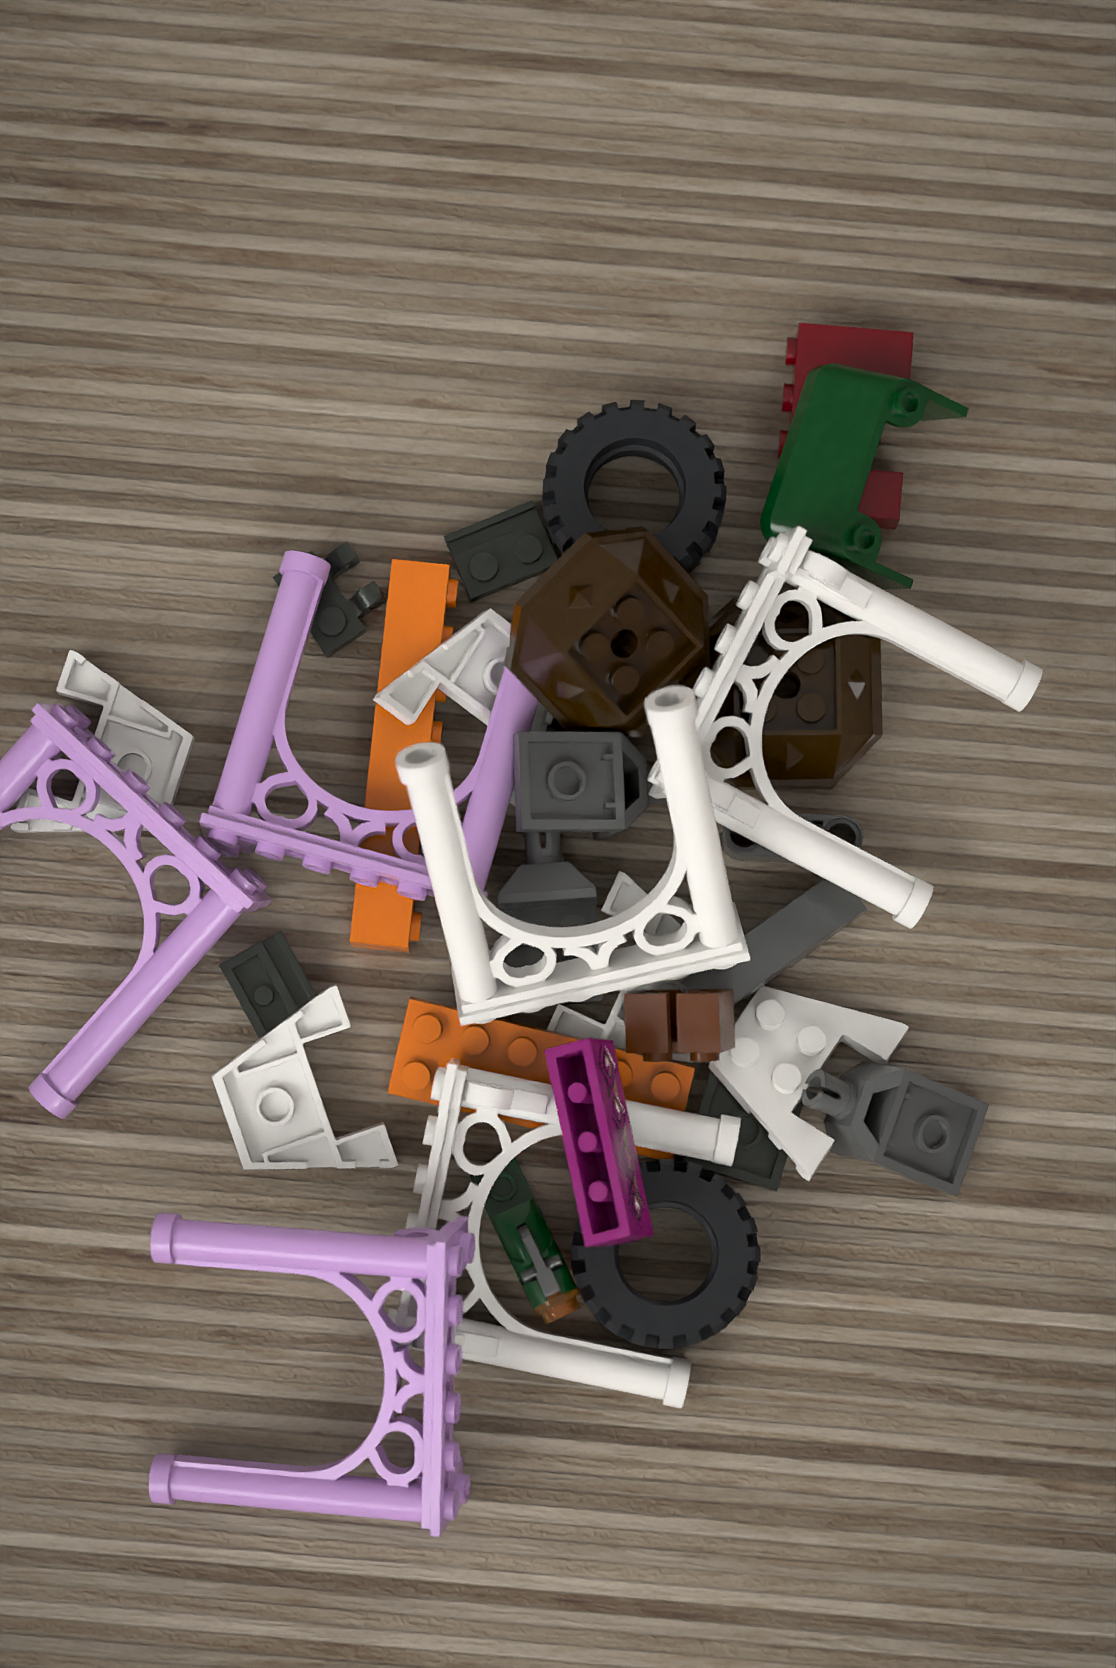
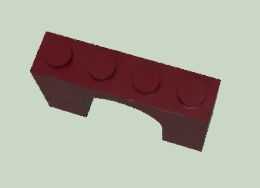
[777,323,914,530]

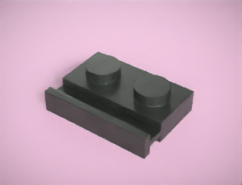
[444,500,558,603]
[219,931,317,1039]

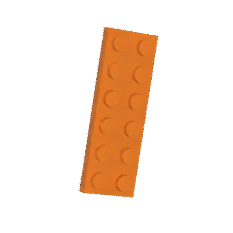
[387,997,695,1159]

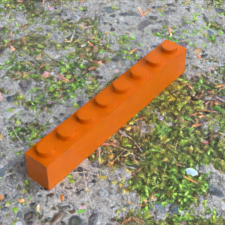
[349,559,459,953]

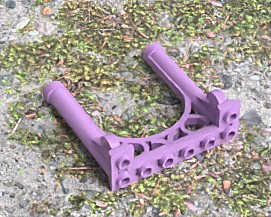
[199,551,539,901]
[0,703,273,1119]
[149,1212,475,1537]

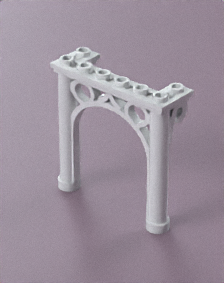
[647,526,1043,929]
[395,686,750,1026]
[388,1057,741,1409]

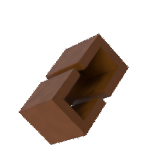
[624,989,735,1062]

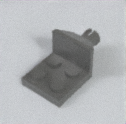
[513,731,668,840]
[498,832,603,1006]
[802,1061,989,1196]

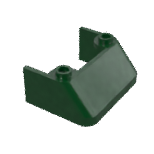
[760,363,969,589]

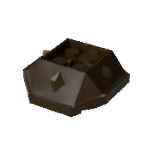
[504,526,711,737]
[690,597,883,790]

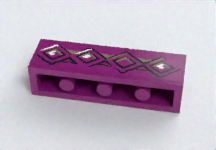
[544,1038,654,1247]

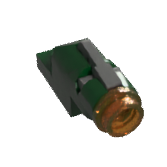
[470,1157,581,1325]

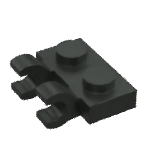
[272,542,387,658]

